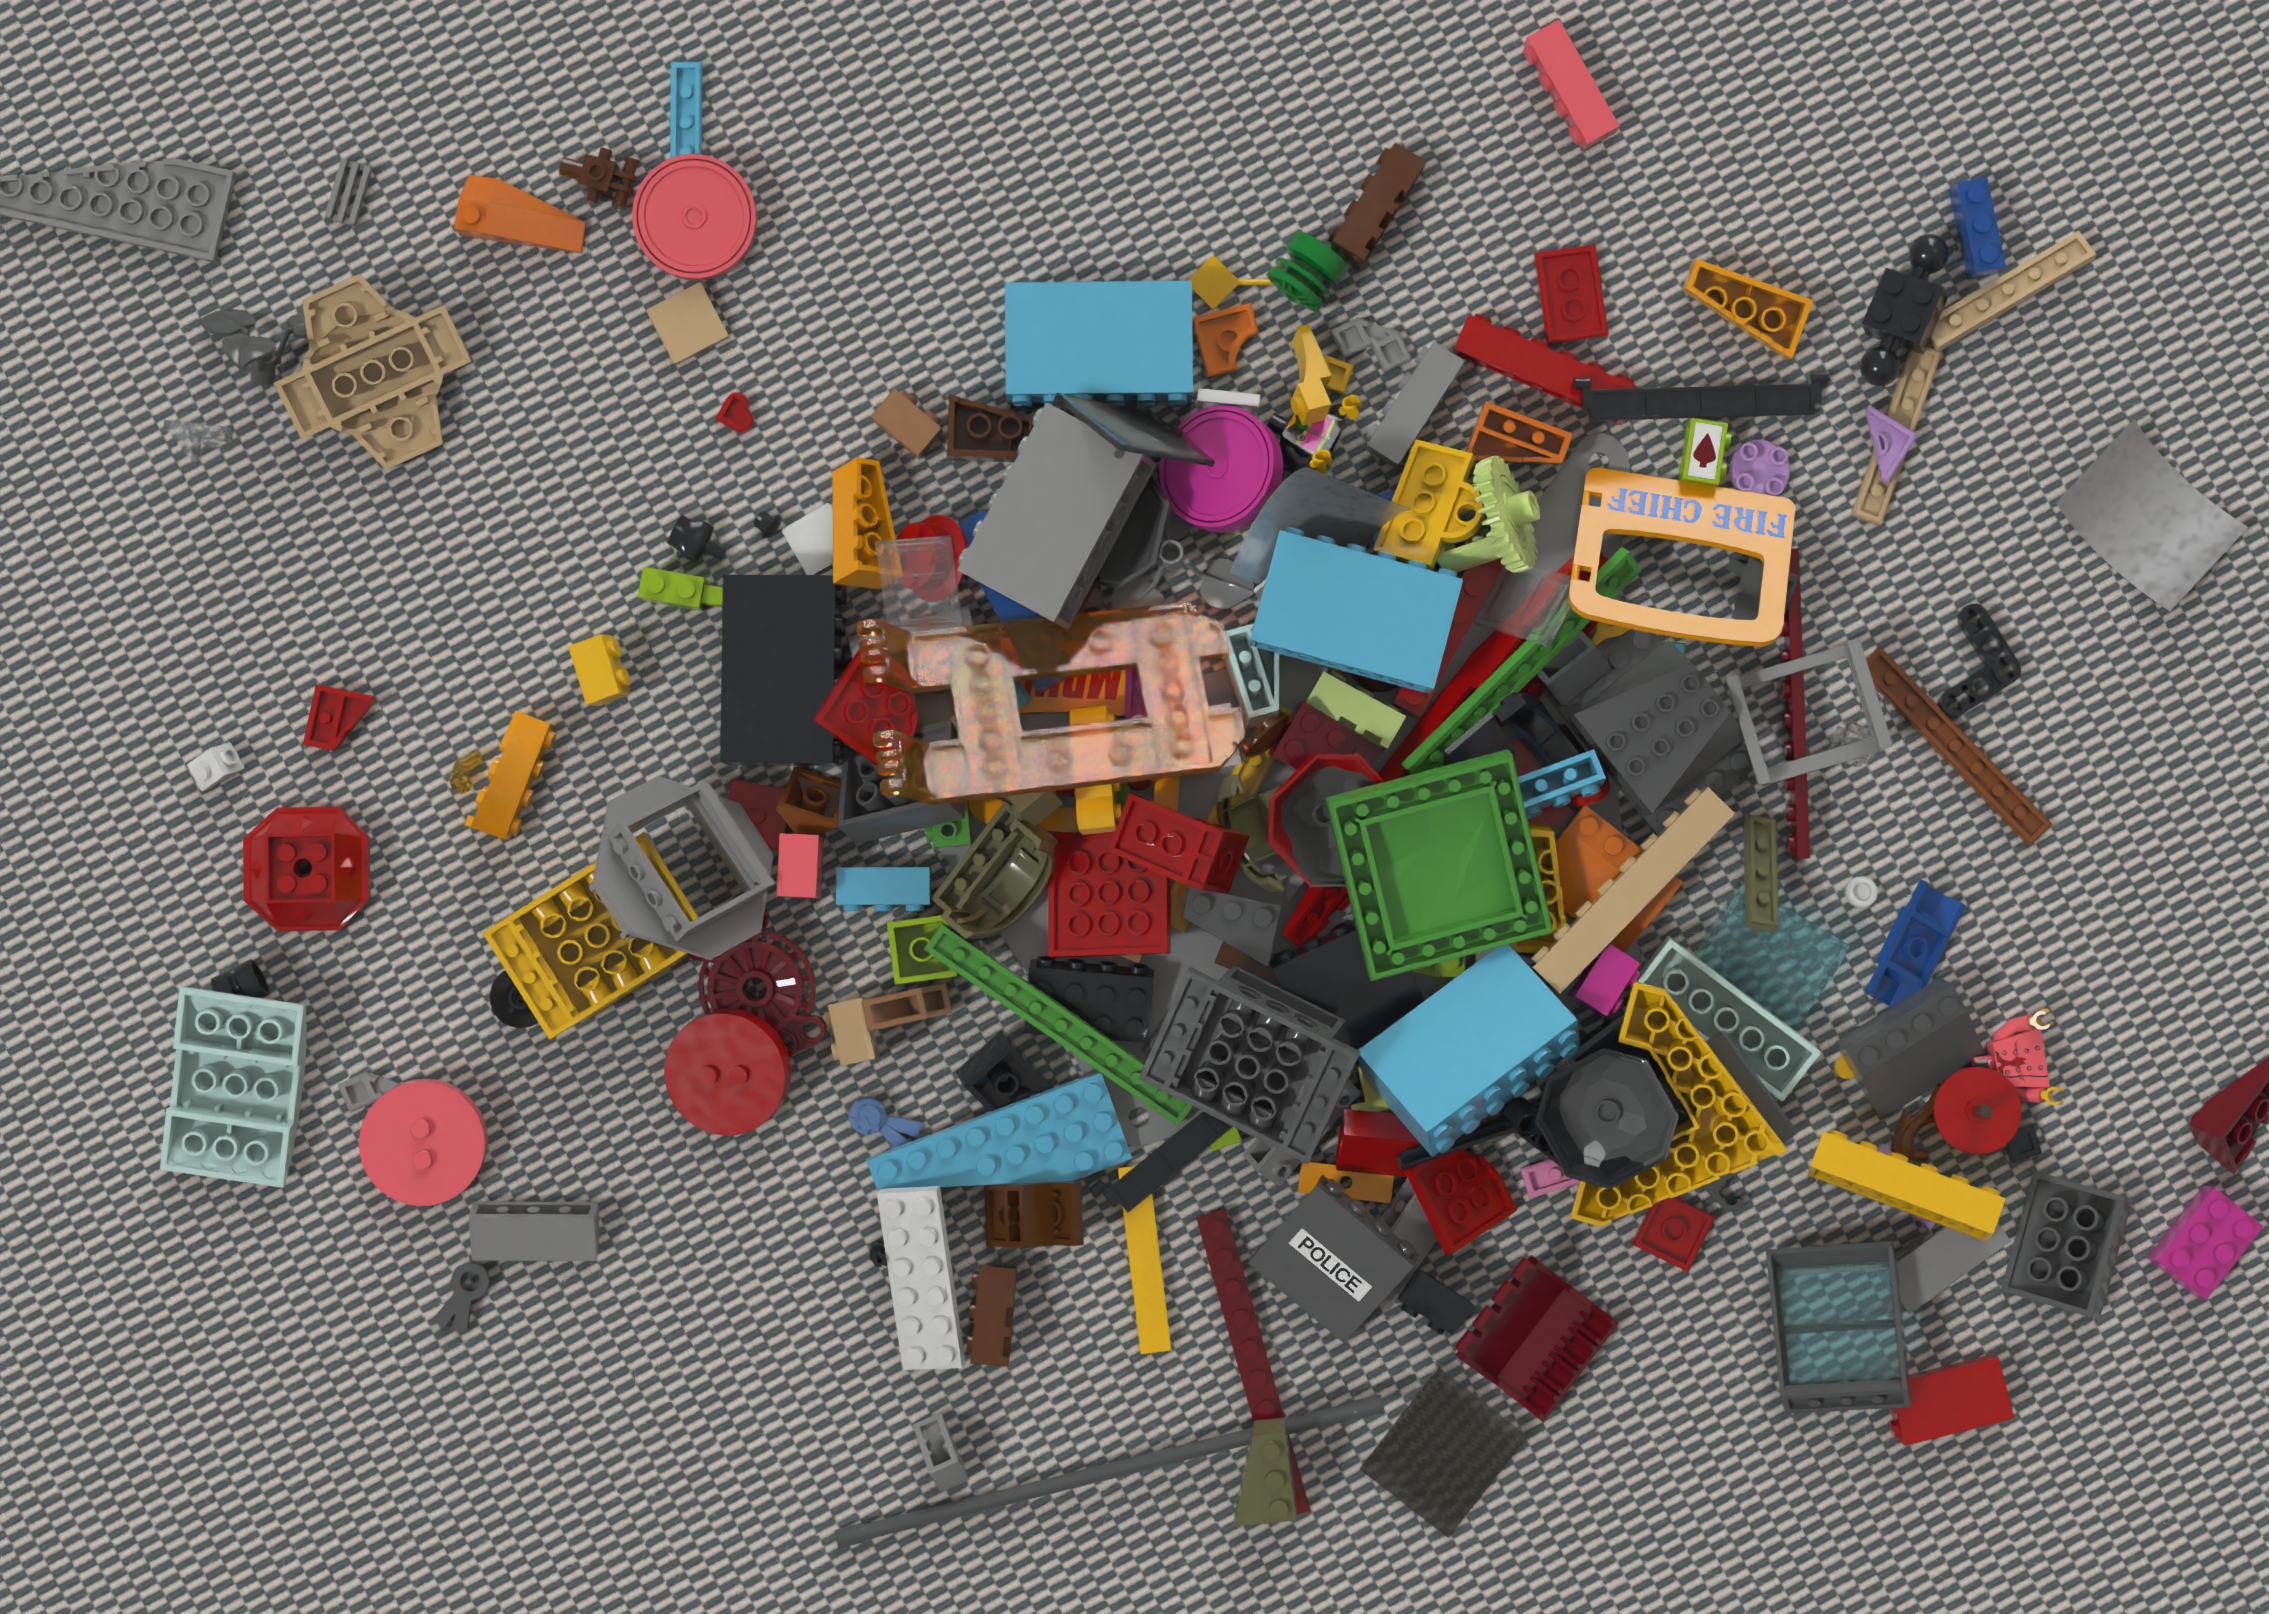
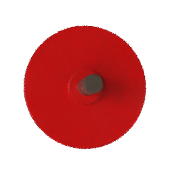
[1933,1067,2022,1155]

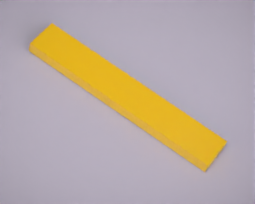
[1118,1165,1172,1354]

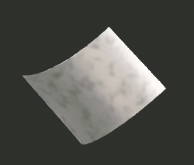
[2056,418,2249,611]
[1230,467,1411,584]

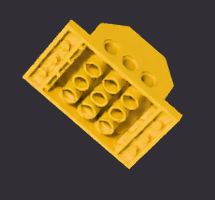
[482,832,699,1040]

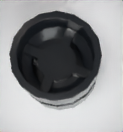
[211,959,270,998]

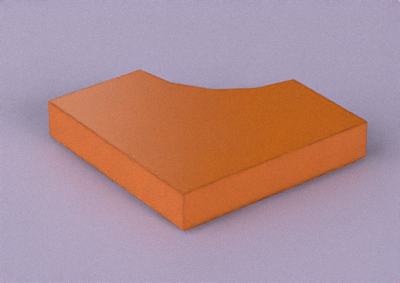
[1192,302,1259,379]

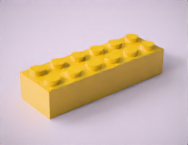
[1807,1130,2006,1242]

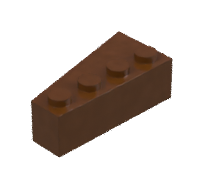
[1328,142,1427,271]
[947,394,1034,462]

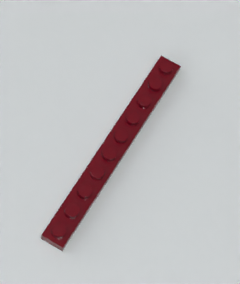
[1780,548,1810,860]
[1196,1208,1311,1515]

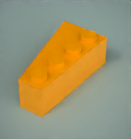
[1682,259,1814,360]
[832,457,904,589]

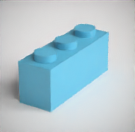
[836,867,931,911]

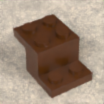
[984,1181,1084,1248]

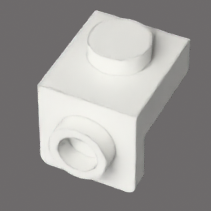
[187,742,244,791]

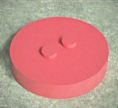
[632,154,758,281]
[359,1079,488,1206]

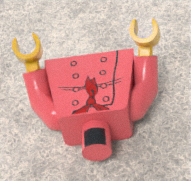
[1972,1008,2064,1105]

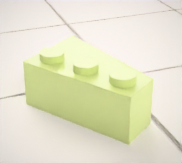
[1306,670,1406,752]

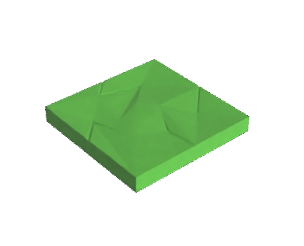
[1325,749,1553,981]

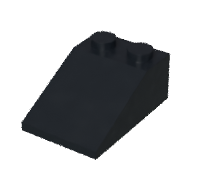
[955,1030,1054,1112]

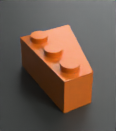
[1465,401,1573,464]

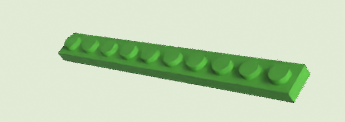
[1401,547,1642,775]
[924,922,1193,1126]

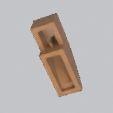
[861,982,952,1031]

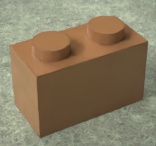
[870,388,943,460]

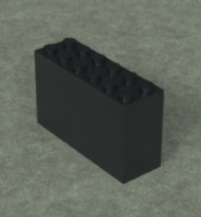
[720,574,847,767]

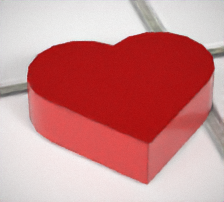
[715,392,754,433]

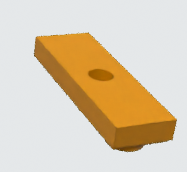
[1298,1161,1394,1204]

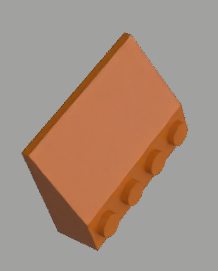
[1555,806,1683,953]

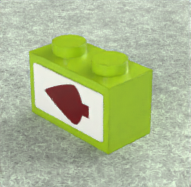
[1678,418,1732,486]

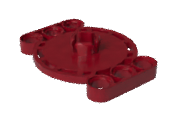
[687,908,827,1057]

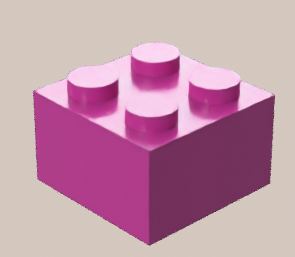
[1568,943,1640,1016]

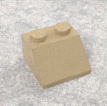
[824,997,879,1066]

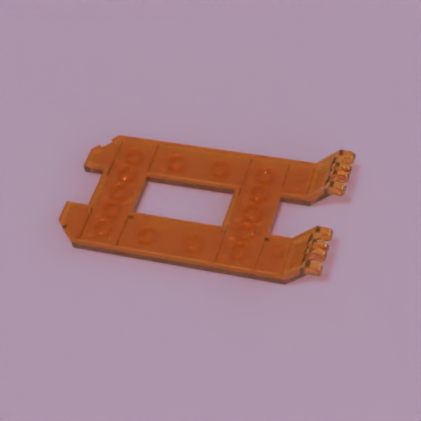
[856,602,1246,805]

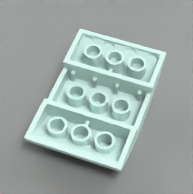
[160,986,307,1188]

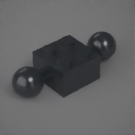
[1860,234,1949,386]

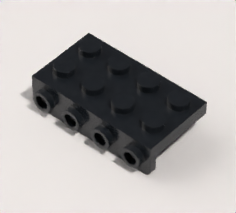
[1024,956,1154,1043]

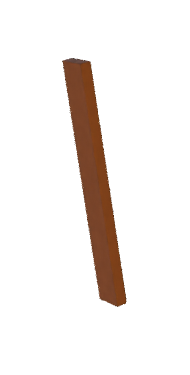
[1866,646,2052,846]

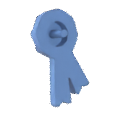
[848,1096,923,1148]

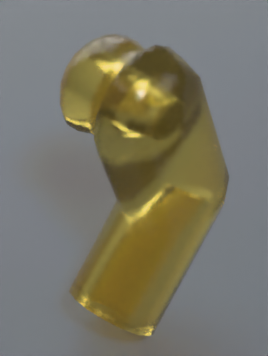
[449,748,485,794]

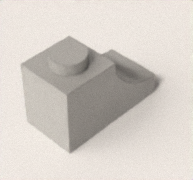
[913,1412,969,1492]

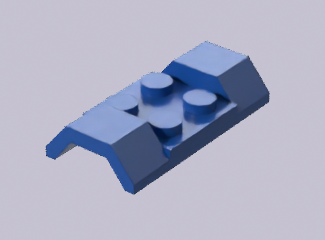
[1864,879,1966,1007]

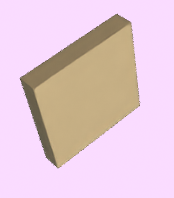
[646,282,730,366]

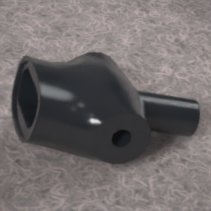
[666,514,726,562]

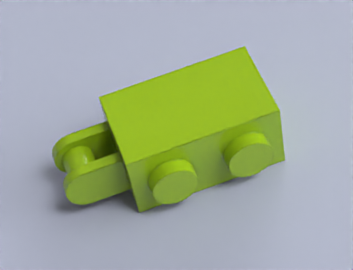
[638,567,723,611]

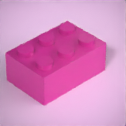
[2147,1185,2264,1300]

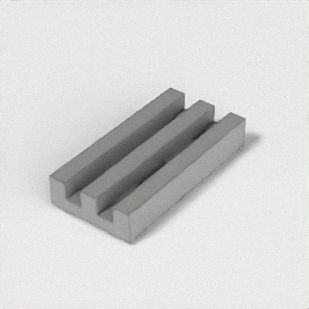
[324,158,373,227]

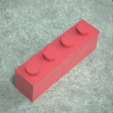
[1523,20,1620,150]

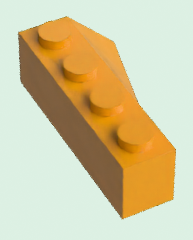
[464,710,556,841]

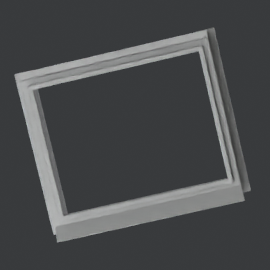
[1725,638,1893,786]

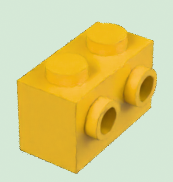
[568,634,631,706]

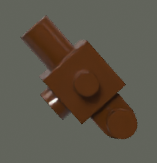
[559,147,640,210]

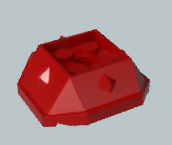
[243,806,371,932]

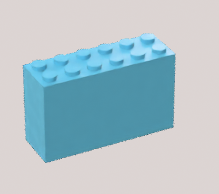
[1005,281,1193,409]
[1248,527,1463,694]
[1358,944,1580,1157]

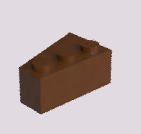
[966,1264,1017,1367]

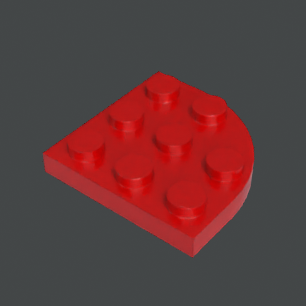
[812,642,918,773]
[1405,1149,1517,1255]

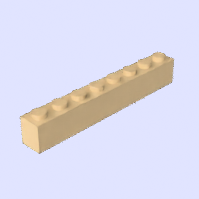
[1530,787,1735,994]

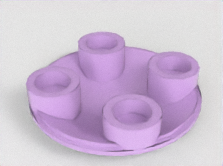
[1729,439,1790,496]

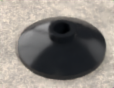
[490,970,539,1028]

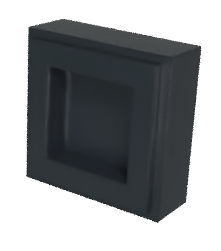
[2005,1123,2042,1163]

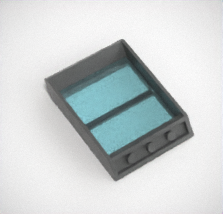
[1766,1241,1912,1414]

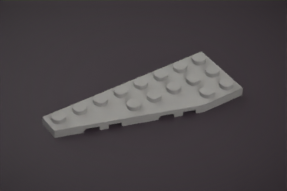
[0,158,236,263]

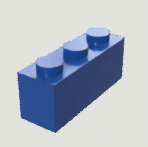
[1949,177,2006,280]

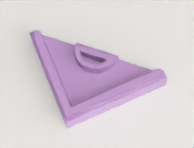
[1865,405,1918,484]

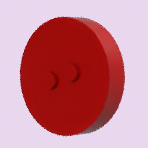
[664,1008,791,1136]

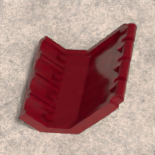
[1455,1255,1619,1422]

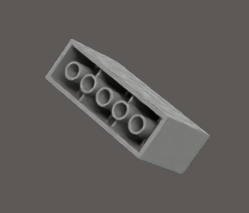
[957,403,1157,630]

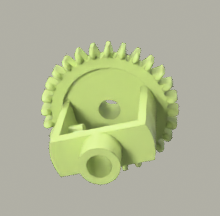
[1437,456,1540,573]

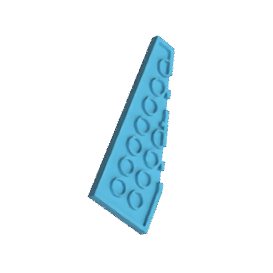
[866,1071,1132,1190]

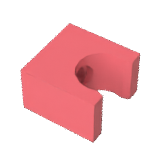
[777,833,824,899]

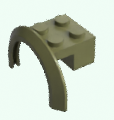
[1216,774,1285,892]

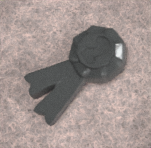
[431,1261,490,1332]

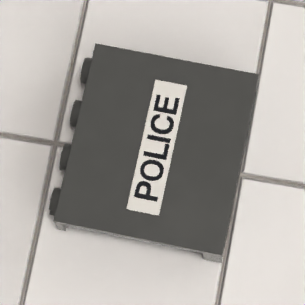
[1248,1175,1419,1343]

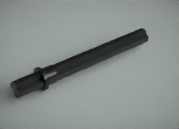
[1396,1105,1540,1170]

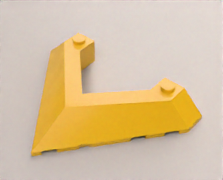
[1570,981,1788,1227]

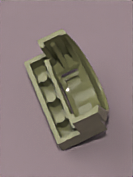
[931,801,1059,939]

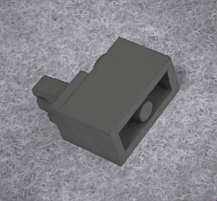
[1727,557,1800,620]

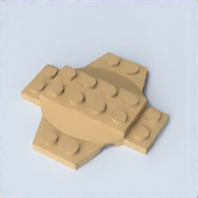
[273,274,472,470]

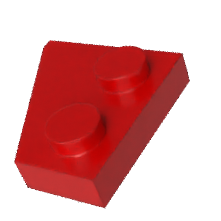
[303,684,376,752]

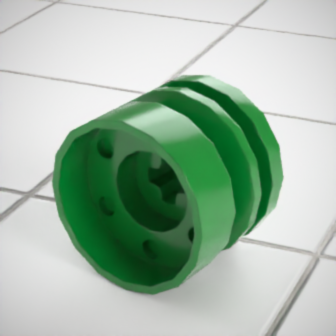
[1266,231,1349,312]

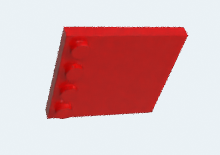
[1048,831,1171,958]

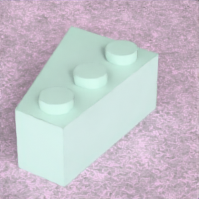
[1219,623,1280,729]

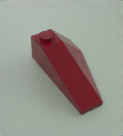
[2189,1057,2269,1174]

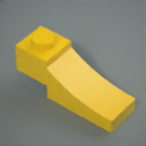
[1290,324,1332,426]

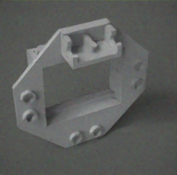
[588,776,775,960]

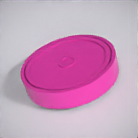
[1159,405,1283,533]

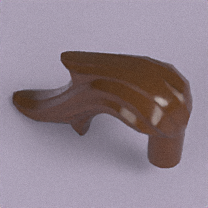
[1891,1084,1940,1162]

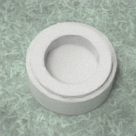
[1845,876,1878,908]

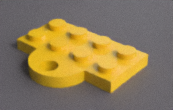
[1373,439,1485,570]

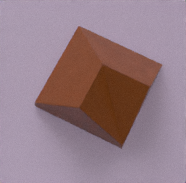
[776,766,841,835]

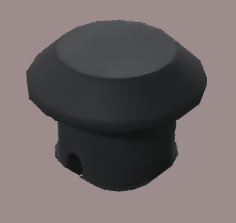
[754,511,781,538]

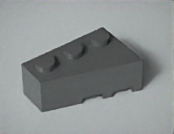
[1182,886,1281,967]

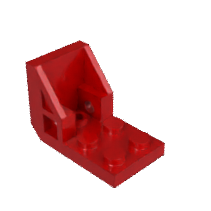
[1108,793,1250,894]

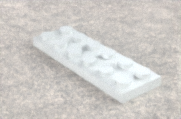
[877,1186,965,1370]

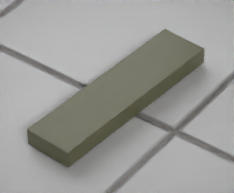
[1743,814,1779,933]

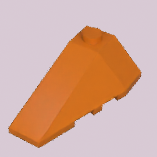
[454,175,587,254]

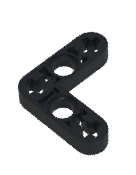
[1938,604,2021,717]

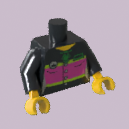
[1267,395,1362,474]

